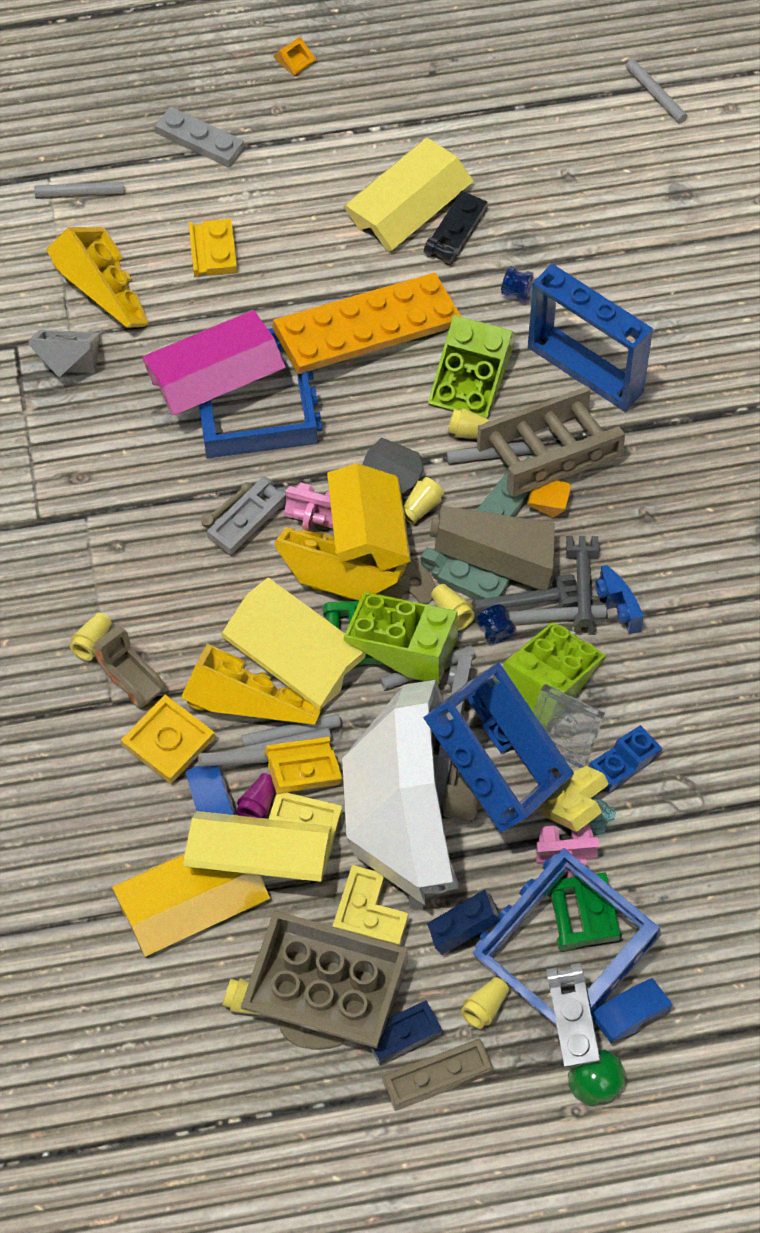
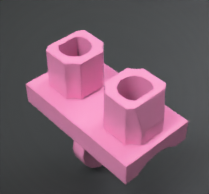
[284,482,333,531]
[535,823,600,878]

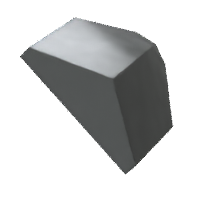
[362,437,423,495]

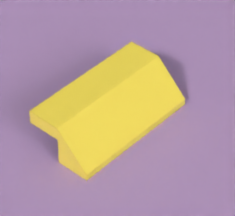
[343,137,474,252]
[222,577,366,710]
[183,811,332,882]

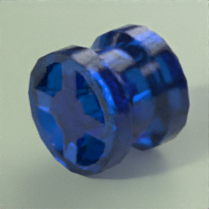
[501,266,534,302]
[476,604,516,645]

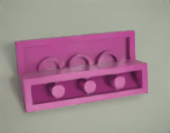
[141,310,286,415]

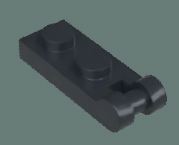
[423,191,488,264]

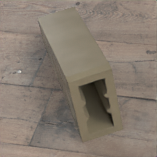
[430,506,555,591]

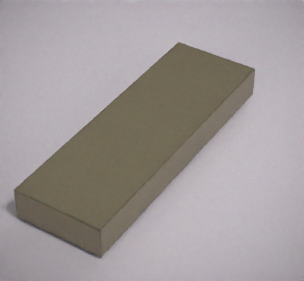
[382,1038,494,1111]

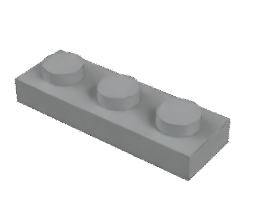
[155,106,244,168]

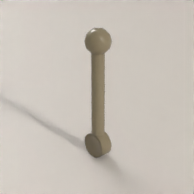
[201,482,253,528]

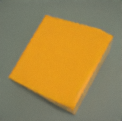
[273,37,316,76]
[527,480,571,518]

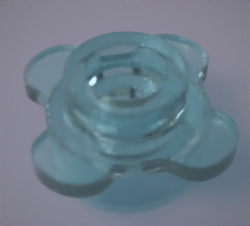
[589,797,616,835]

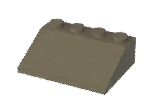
[241,910,408,1048]

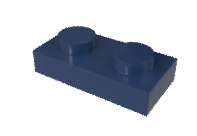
[427,889,500,955]
[370,1000,442,1065]

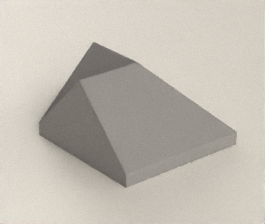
[29,330,100,377]

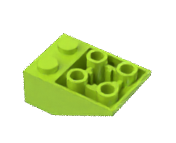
[428,314,516,419]
[344,591,458,684]
[497,621,606,726]

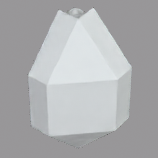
[342,680,459,905]

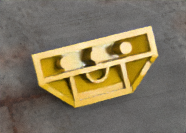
[275,527,407,601]

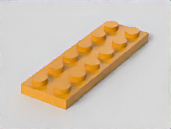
[272,272,461,374]

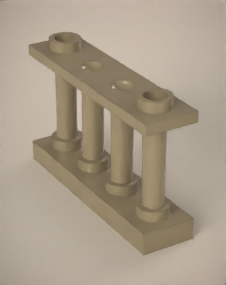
[477,386,625,497]

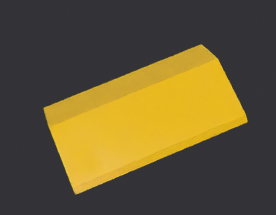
[327,463,411,571]
[111,853,270,957]

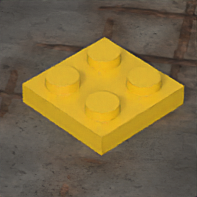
[120,694,215,784]

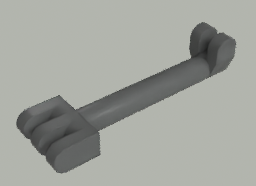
[566,536,599,632]
[471,574,578,624]

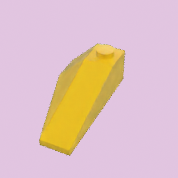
[46,227,148,328]
[181,644,321,725]

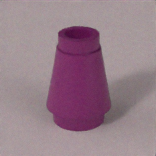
[236,773,276,819]

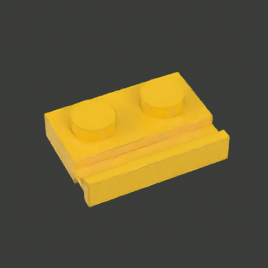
[188,218,237,278]
[264,737,343,794]

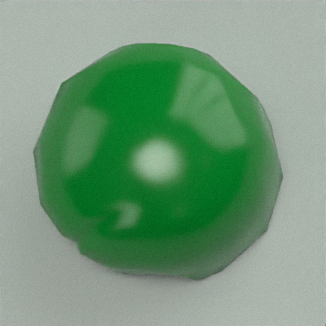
[568,1049,625,1106]

